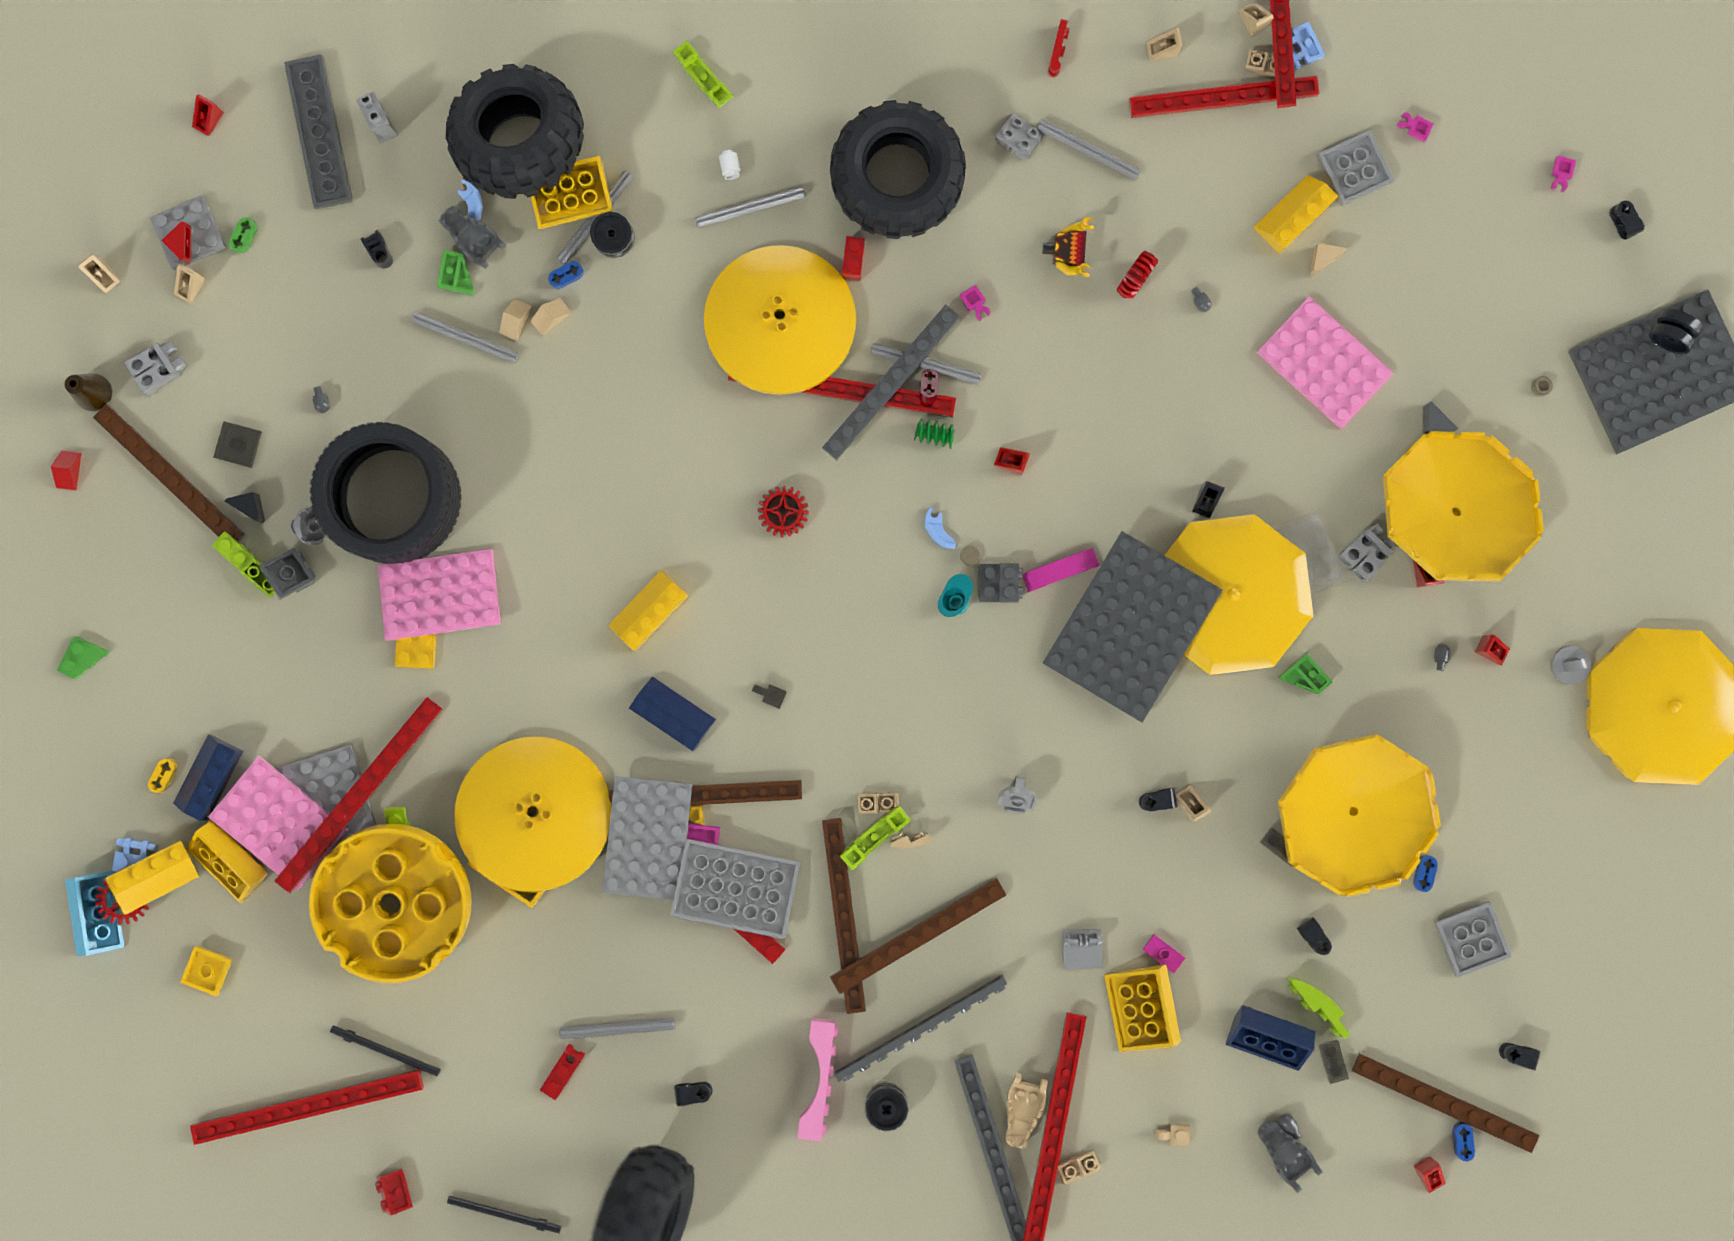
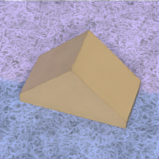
[1238,2,1273,36]
[1146,28,1182,61]
[1310,243,1347,277]
[77,253,120,294]
[174,263,206,303]
[531,298,572,336]
[499,299,533,341]
[1176,785,1211,822]

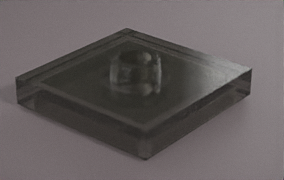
[213,421,262,468]

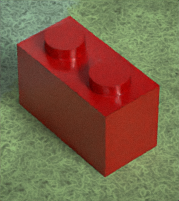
[842,236,865,281]

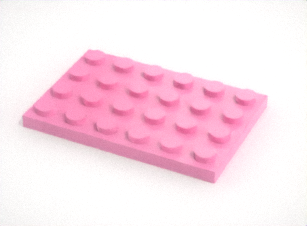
[1257,297,1393,429]
[378,549,501,641]
[208,756,349,890]

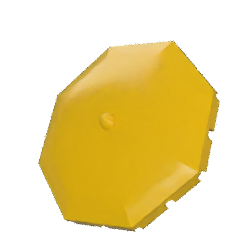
[1383,431,1544,581]
[1164,514,1313,675]
[1586,628,1734,785]
[1278,734,1441,897]

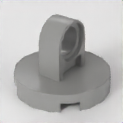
[291,507,326,545]
[1550,646,1591,684]
[998,776,1037,814]

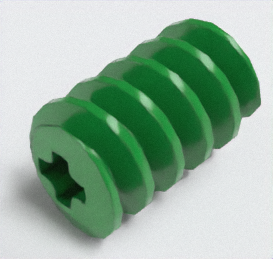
[914,418,955,449]

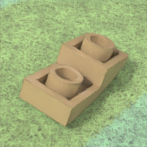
[1245,50,1275,78]
[857,793,899,814]
[890,832,931,848]
[1057,1150,1101,1185]

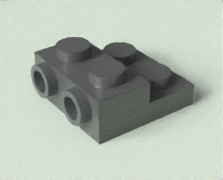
[259,548,316,600]
[979,563,1023,603]

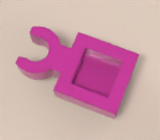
[1397,112,1434,142]
[1551,156,1576,192]
[959,285,990,321]

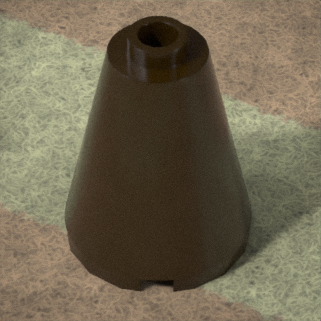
[65,373,113,411]

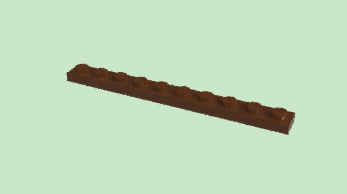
[93,404,245,541]
[609,780,802,806]
[822,818,866,1014]
[829,878,1006,994]
[1351,1053,1540,1153]

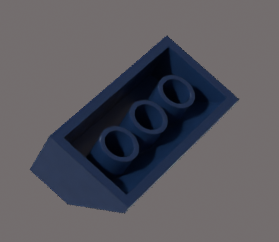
[629,677,716,751]
[173,734,243,821]
[1226,1005,1316,1071]

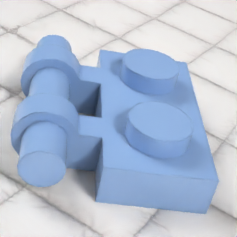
[1291,22,1325,71]
[112,837,157,872]

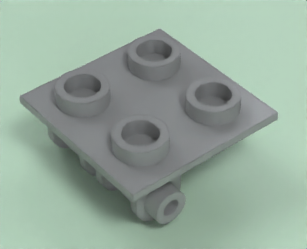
[995,114,1044,160]
[1062,929,1103,969]

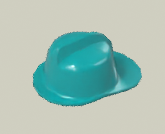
[938,574,973,617]

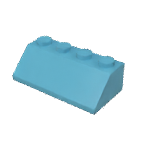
[65,871,124,956]

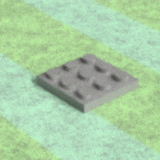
[1317,130,1394,206]
[150,195,226,271]
[1434,901,1512,977]

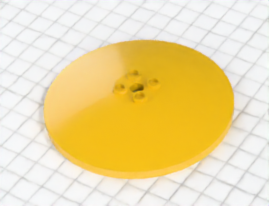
[704,245,856,395]
[454,737,612,892]

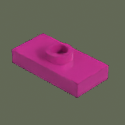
[687,823,720,845]
[1142,934,1185,973]

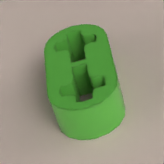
[229,217,257,253]

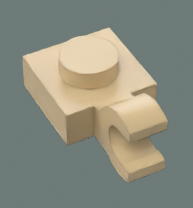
[1155,1124,1190,1146]

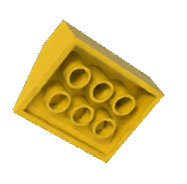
[531,156,613,229]
[1104,964,1181,1052]

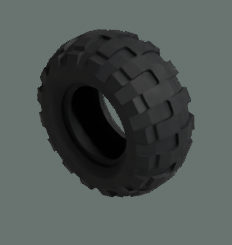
[445,64,584,199]
[830,100,966,239]
[591,1145,695,1241]

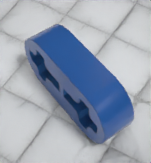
[548,262,584,289]
[1413,855,1438,892]
[1453,1122,1475,1162]

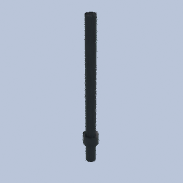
[330,1025,441,1077]
[447,1196,562,1234]

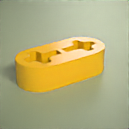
[148,758,177,793]

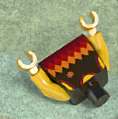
[1042,217,1094,277]

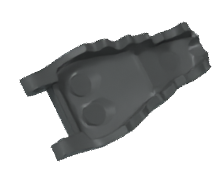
[439,206,506,269]
[1258,1120,1323,1193]

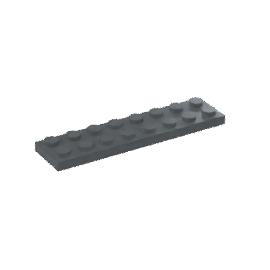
[284,54,353,209]

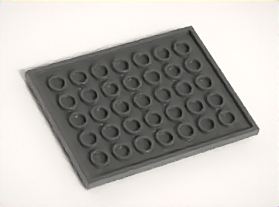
[1568,290,1734,454]
[1043,531,1223,723]

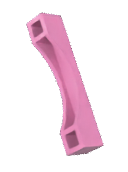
[797,1018,838,1141]

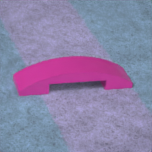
[1023,548,1100,593]

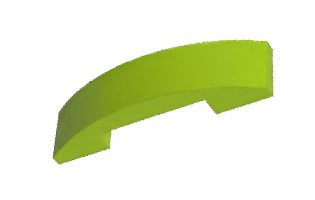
[672,40,733,108]
[840,806,911,871]

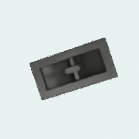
[1423,401,1458,434]

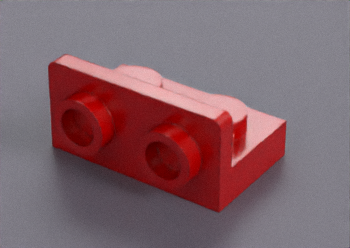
[375,1169,413,1216]

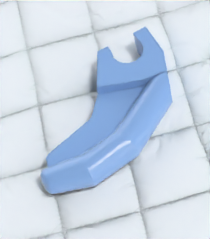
[458,179,483,221]
[925,508,956,549]

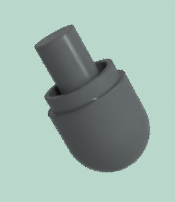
[1191,287,1212,312]
[312,386,330,413]
[1434,644,1451,671]
[1279,1113,1301,1140]

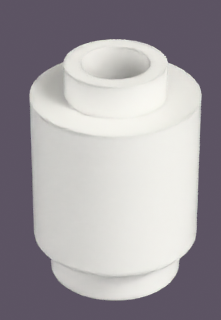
[719,150,741,180]

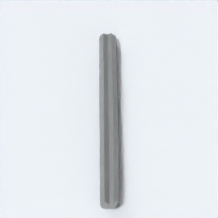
[1037,119,1140,179]
[557,171,633,264]
[696,187,805,227]
[412,312,519,363]
[871,343,981,384]
[559,1018,675,1039]

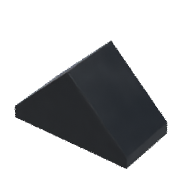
[1192,481,1225,518]
[224,492,265,524]

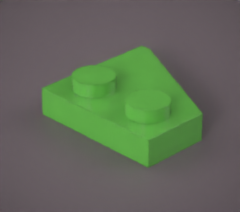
[437,250,474,296]
[57,636,110,679]
[1278,653,1333,695]

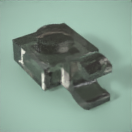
[752,684,787,709]

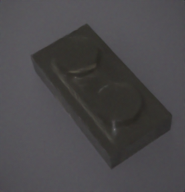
[1259,827,1293,867]
[1318,1040,1349,1084]

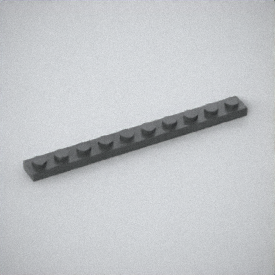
[822,304,960,461]
[835,975,1007,1082]
[954,1054,1026,1241]

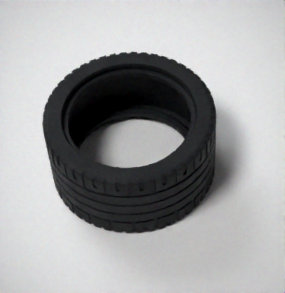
[310,422,461,564]

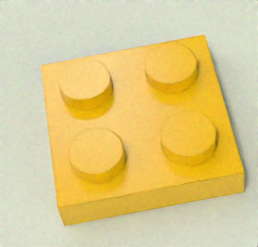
[394,634,437,669]
[180,945,233,996]

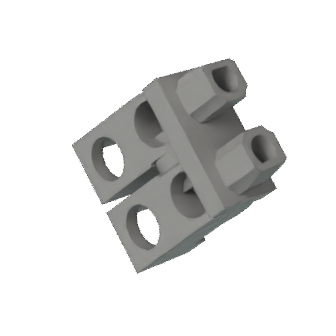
[356,92,397,144]
[124,341,187,396]
[1336,524,1396,583]

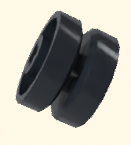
[590,212,635,258]
[1649,309,1703,354]
[865,1082,908,1131]

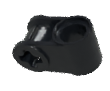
[1609,200,1644,240]
[361,229,393,269]
[1139,788,1178,811]
[1297,917,1332,955]
[1499,1042,1541,1070]
[674,1082,713,1106]

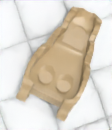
[1006,1073,1048,1148]

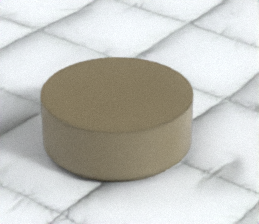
[1531,376,1553,396]
[960,546,980,565]

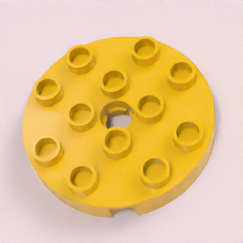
[309,824,472,983]

